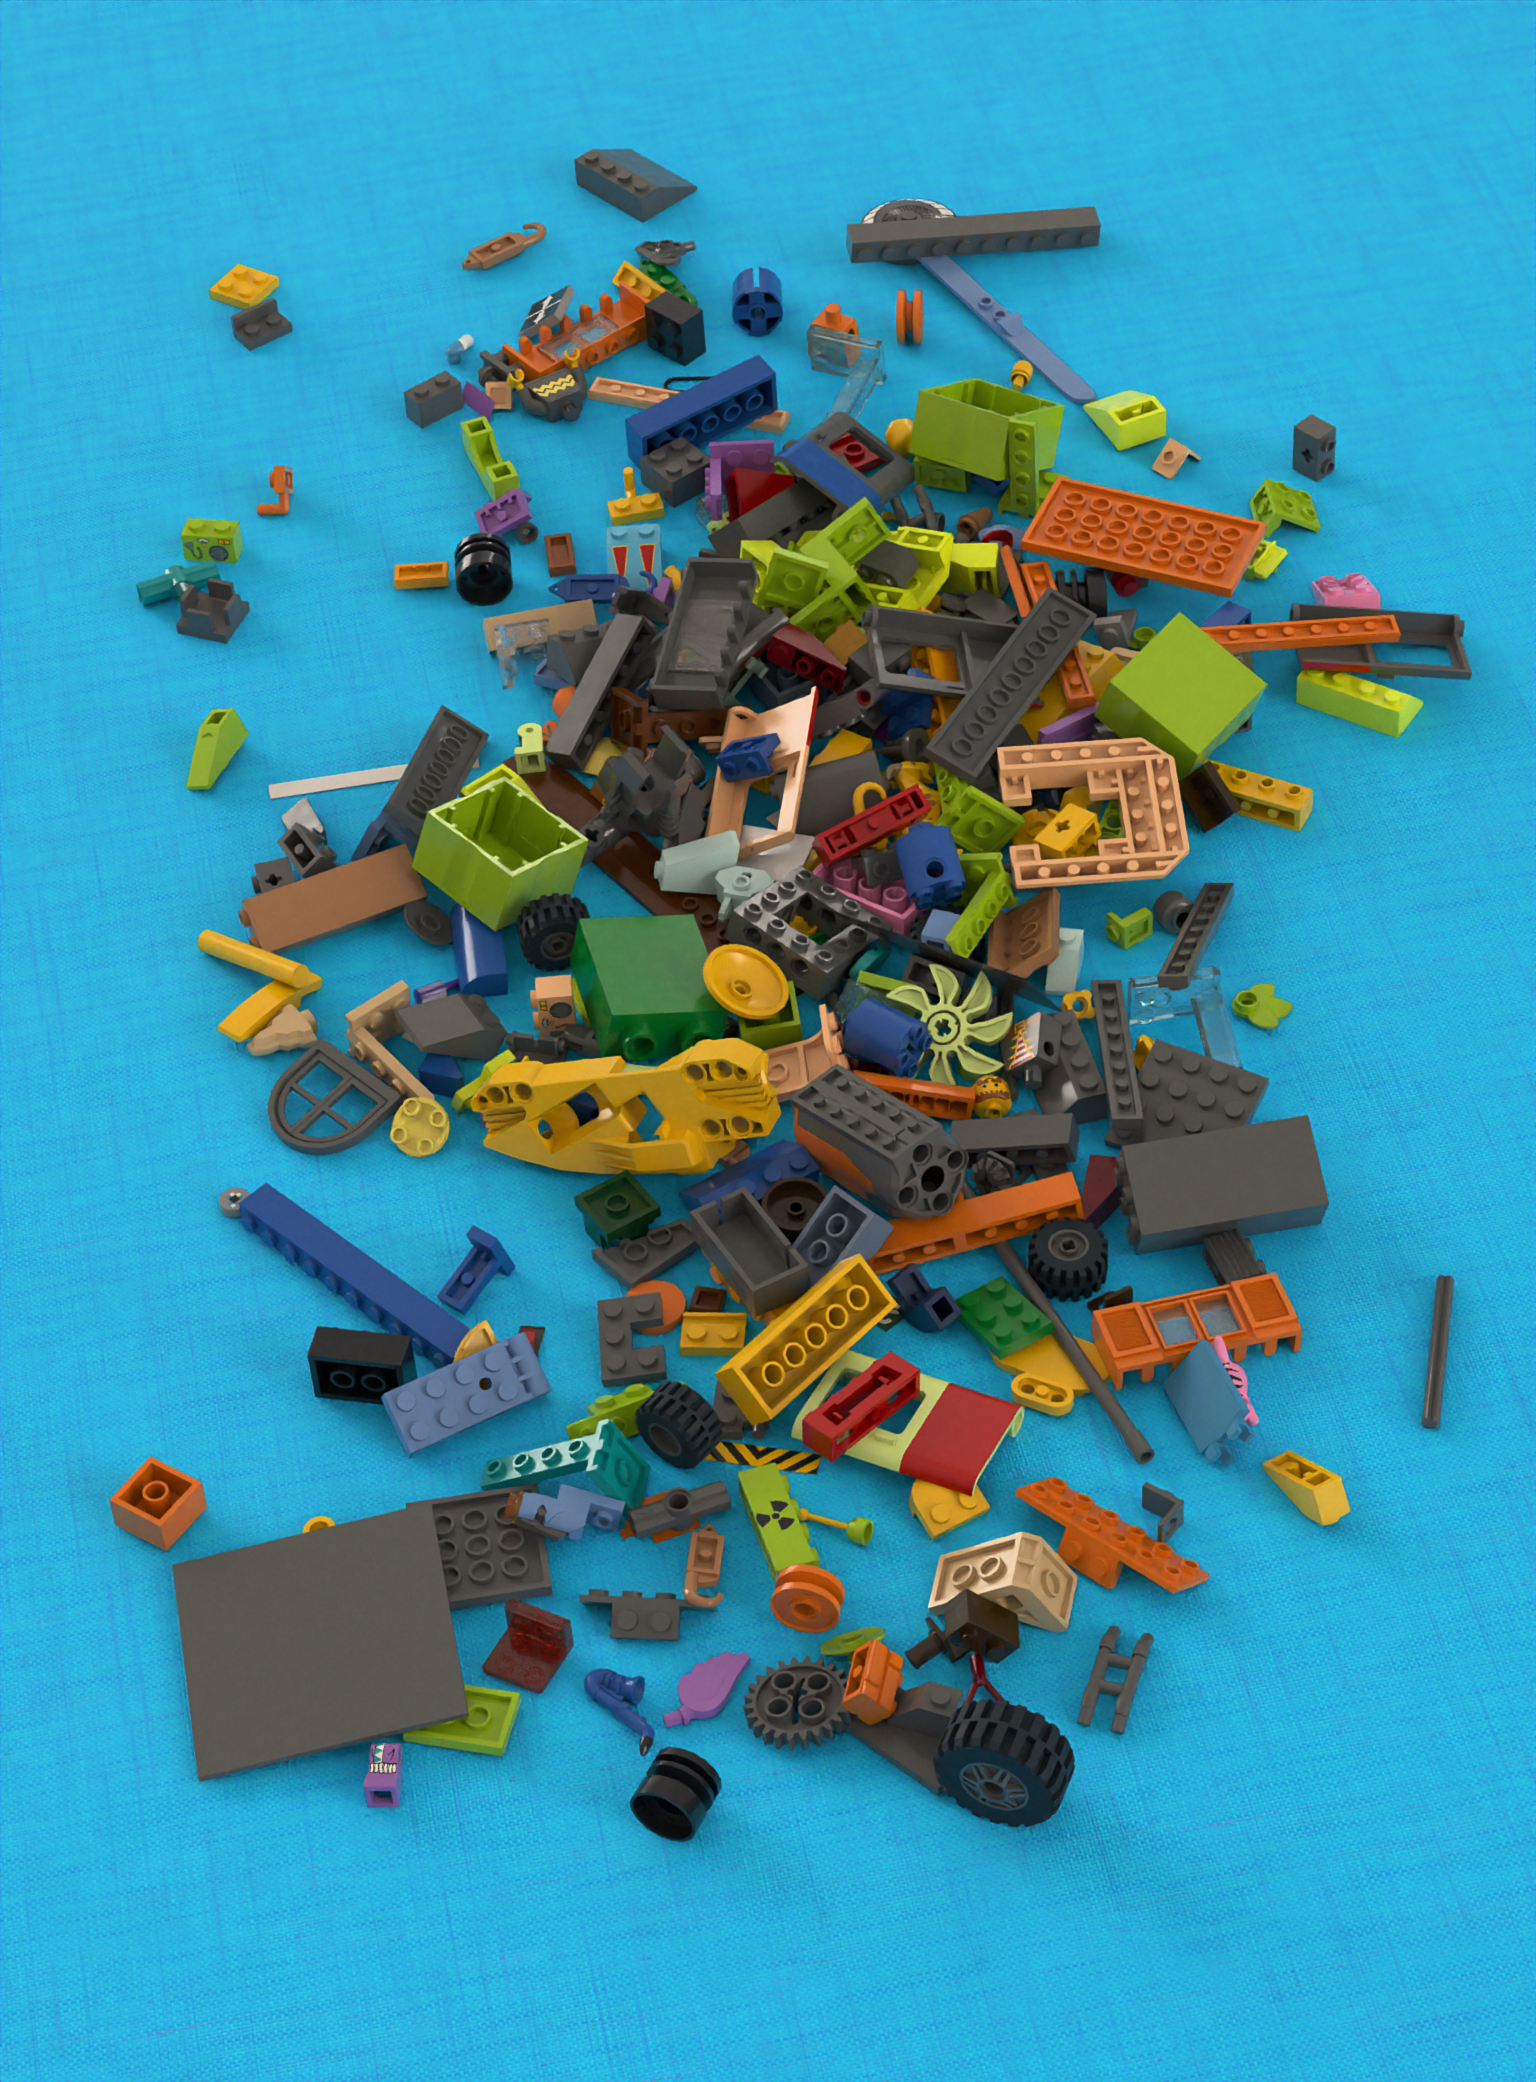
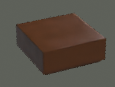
[688,1286,727,1313]

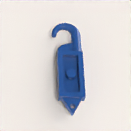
[548,571,658,604]

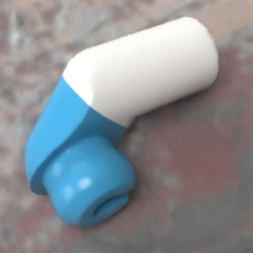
[445,334,474,363]

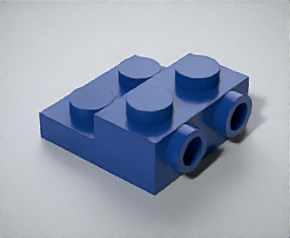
[881,668,935,742]

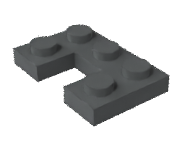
[597,1292,667,1388]

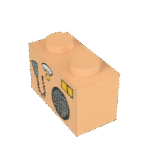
[530,975,577,1038]

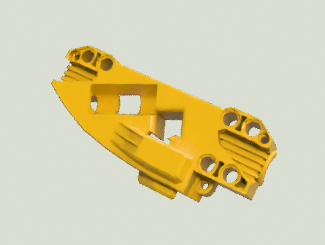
[470,1038,781,1176]

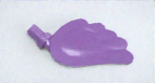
[662,1652,750,1728]

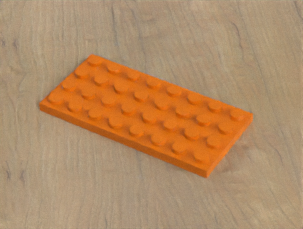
[1021,476,1267,598]

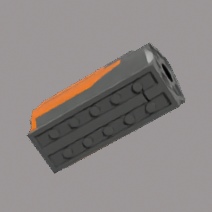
[789,1064,969,1220]

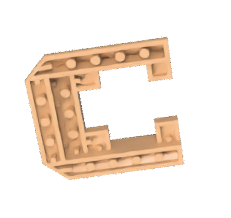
[997,737,1190,889]

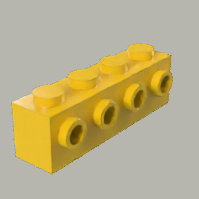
[1203,759,1313,832]

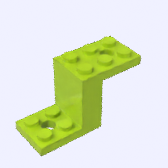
[789,497,892,641]

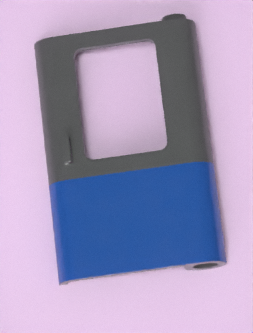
[770,412,915,522]

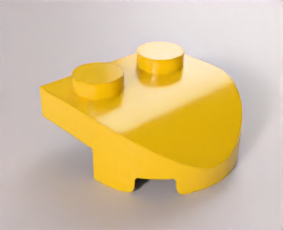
[908,1479,991,1541]

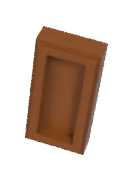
[544,533,577,577]

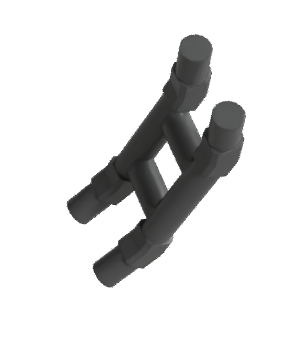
[890,484,939,531]
[1077,1626,1154,1735]

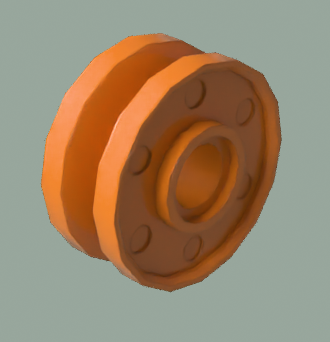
[896,290,924,344]
[770,1564,845,1633]

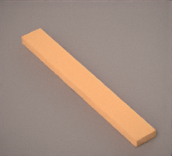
[587,377,791,434]

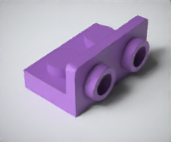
[474,487,533,537]

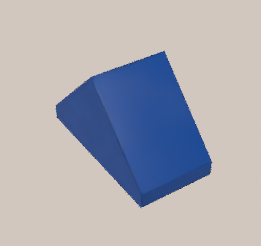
[418,1053,465,1098]

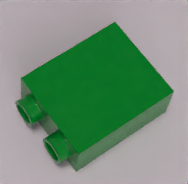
[570,914,729,1061]

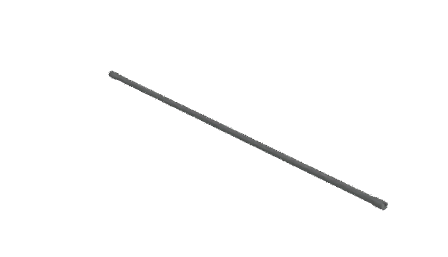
[746,875,1155,1464]

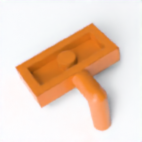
[257,466,293,515]

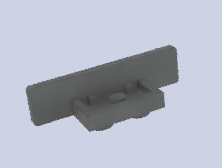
[579,1589,717,1642]

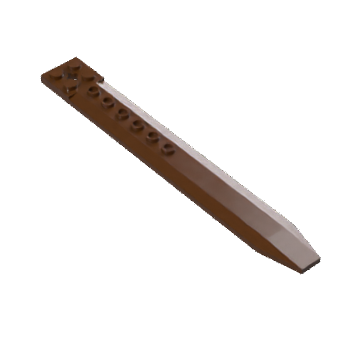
[502,755,804,997]

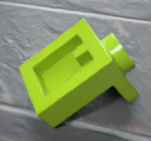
[1105,907,1153,950]

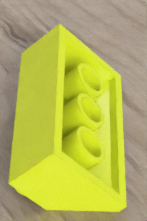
[1296,669,1423,738]

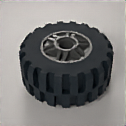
[933,1699,1075,1827]

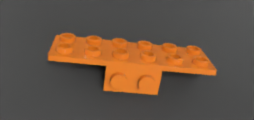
[1015,1477,1209,1593]

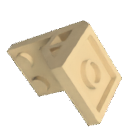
[928,1532,1078,1633]

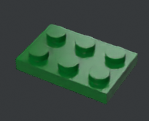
[954,1276,1054,1360]

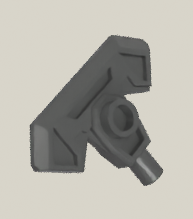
[635,240,696,266]

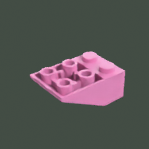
[1311,573,1381,609]

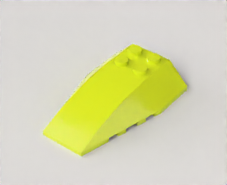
[795,526,954,611]

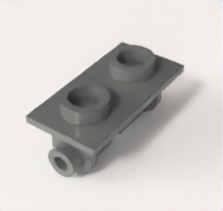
[505,1031,569,1064]

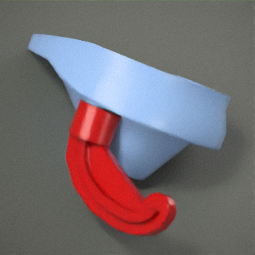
[978,525,1027,561]

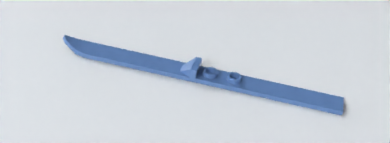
[917,255,1097,404]

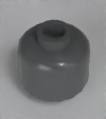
[1153,890,1194,934]

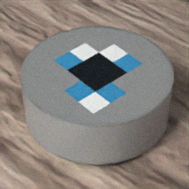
[219,1188,249,1218]

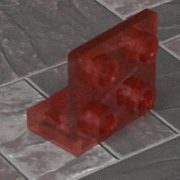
[482,1598,574,1694]

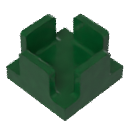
[574,1170,661,1248]

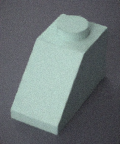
[1045,928,1084,996]

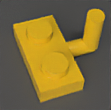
[607,467,665,526]

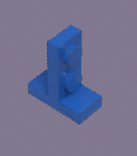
[437,1225,516,1315]

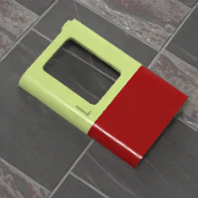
[791,1350,1025,1496]

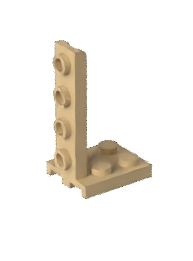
[345,980,435,1100]

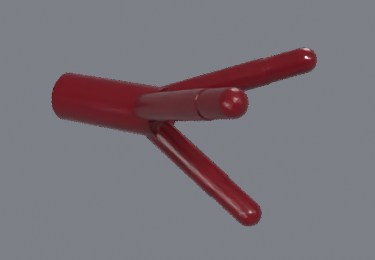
[964,1654,1004,1705]

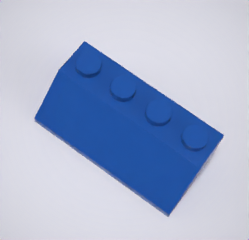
[679,1139,820,1225]

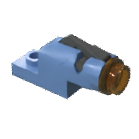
[504,1484,625,1541]

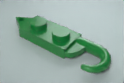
[639,259,698,307]

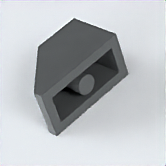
[887,1681,964,1739]

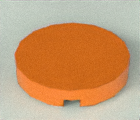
[625,1280,687,1335]

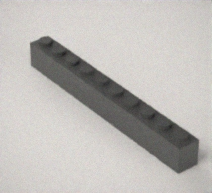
[846,207,1101,264]

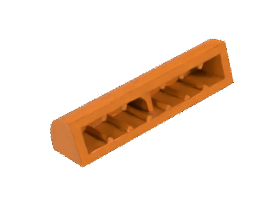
[852,1070,975,1120]

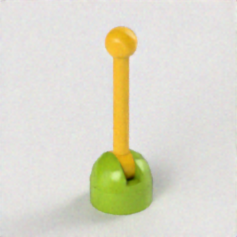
[798,1508,874,1546]

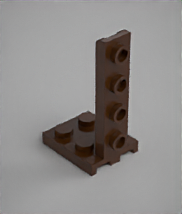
[611,687,753,757]

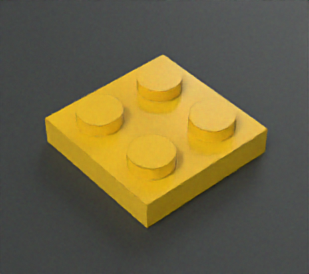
[209,264,280,310]

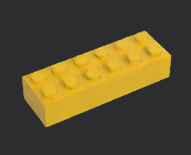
[714,1253,898,1426]

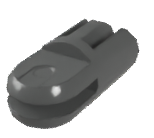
[562,1024,602,1059]

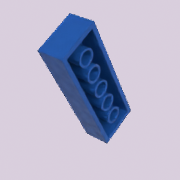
[625,355,778,469]

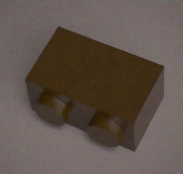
[944,1588,1020,1663]

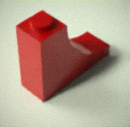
[725,468,795,523]

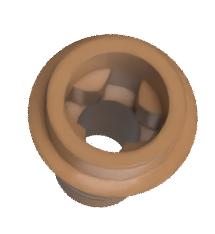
[957,507,993,539]

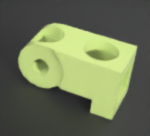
[514,723,546,775]

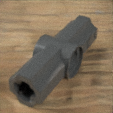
[627,1480,731,1539]

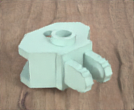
[715,866,774,923]

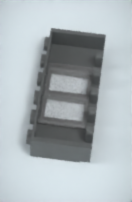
[649,557,759,710]

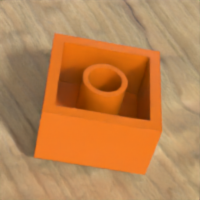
[109,1456,207,1552]

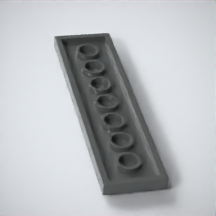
[382,705,489,837]

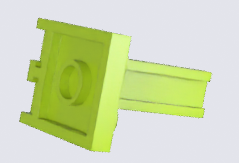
[998,417,1069,519]
[757,541,829,616]
[934,763,1025,853]
[945,852,1019,958]

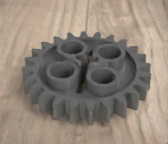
[743,1656,852,1751]

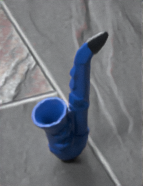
[584,1668,655,1757]

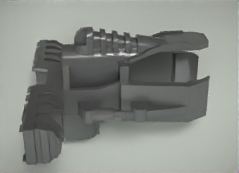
[579,724,706,870]

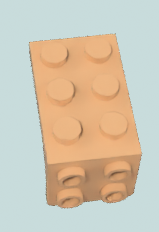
[764,1004,850,1103]

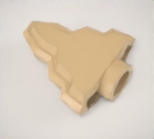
[246,1004,318,1056]

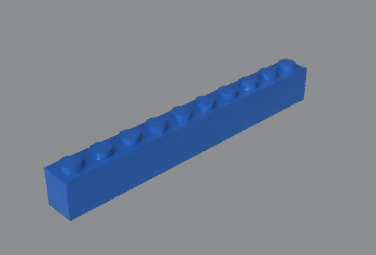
[239,1183,471,1369]

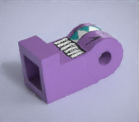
[364,1743,402,1808]

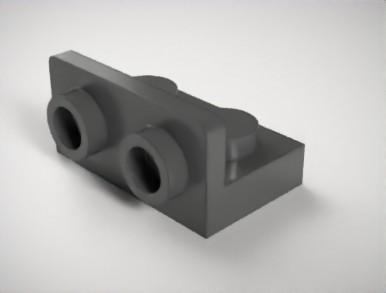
[231,298,293,351]

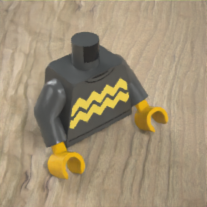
[507,347,587,423]

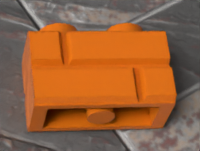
[842,1639,903,1725]

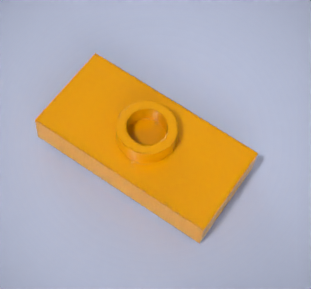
[394,561,449,590]

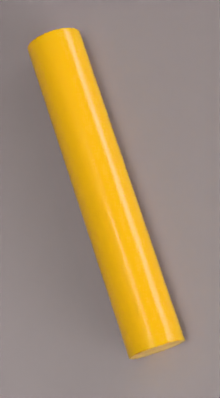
[197,930,309,988]

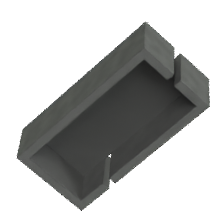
[690,1186,811,1317]

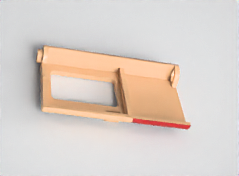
[705,686,819,861]

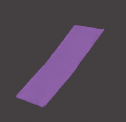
[462,381,496,421]

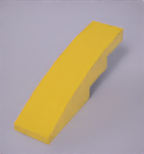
[217,971,323,1043]

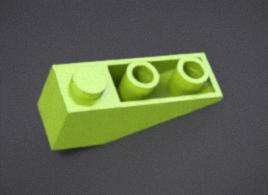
[186,708,249,790]

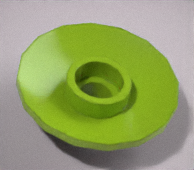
[820,1627,886,1662]

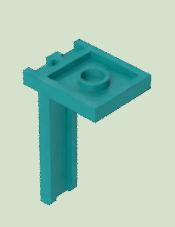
[480,1418,651,1521]

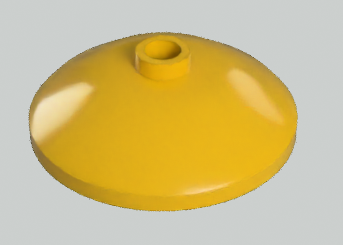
[703,944,789,1020]

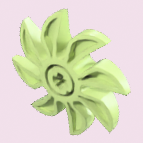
[886,964,1014,1085]

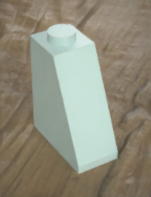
[654,830,740,895]

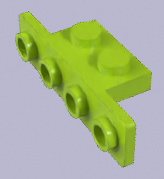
[566,1382,688,1440]

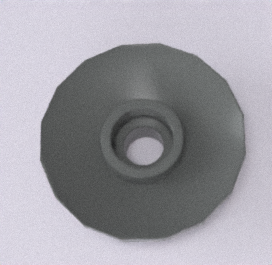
[404,900,453,946]

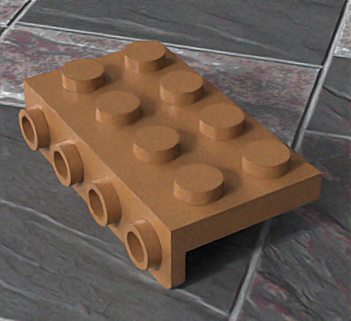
[987,886,1060,979]

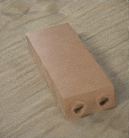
[238,843,427,955]

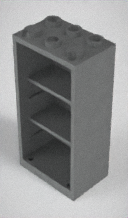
[1113,1115,1329,1255]

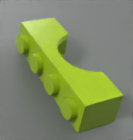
[460,416,520,501]

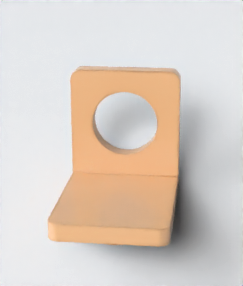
[1152,437,1202,480]

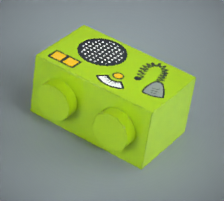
[181,518,243,563]

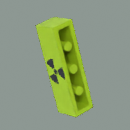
[737,1462,820,1582]

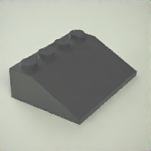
[574,149,697,223]

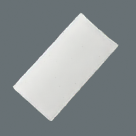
[736,824,815,881]

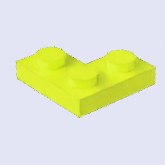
[451,1049,516,1113]

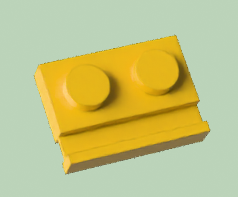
[680,1312,747,1356]

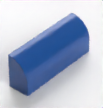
[450,903,508,997]

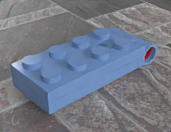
[381,1332,552,1456]

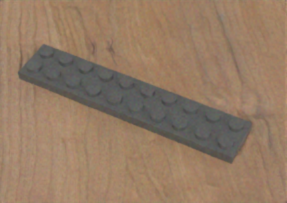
[922,587,1097,785]

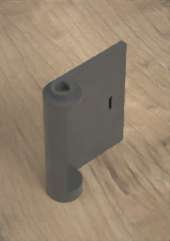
[769,750,893,858]

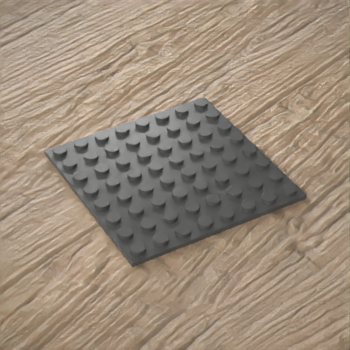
[172,1503,469,1782]

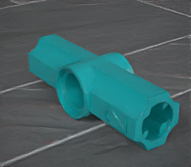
[136,559,221,606]

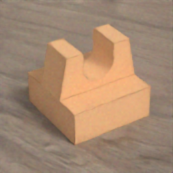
[485,382,513,409]

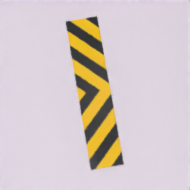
[704,1441,821,1475]

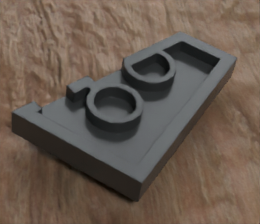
[591,1219,700,1290]

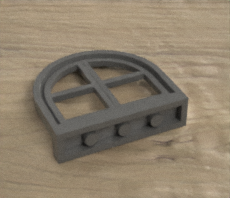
[268,1038,404,1155]

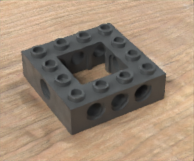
[724,866,894,1001]

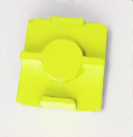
[1243,537,1288,581]

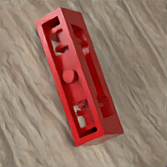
[812,783,932,870]
[802,1351,920,1462]

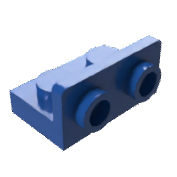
[715,733,781,782]

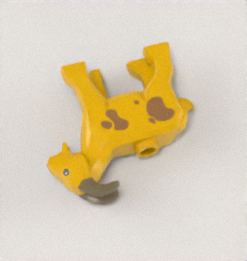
[882,761,963,854]

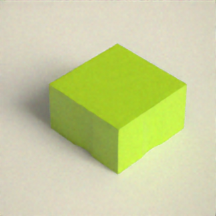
[909,378,1065,481]
[1094,612,1267,781]
[411,776,589,932]

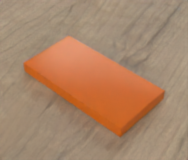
[999,545,1032,620]

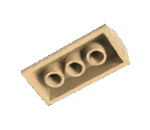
[481,599,597,657]

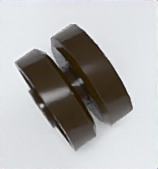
[761,1177,828,1246]

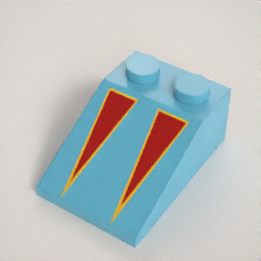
[606,523,663,590]

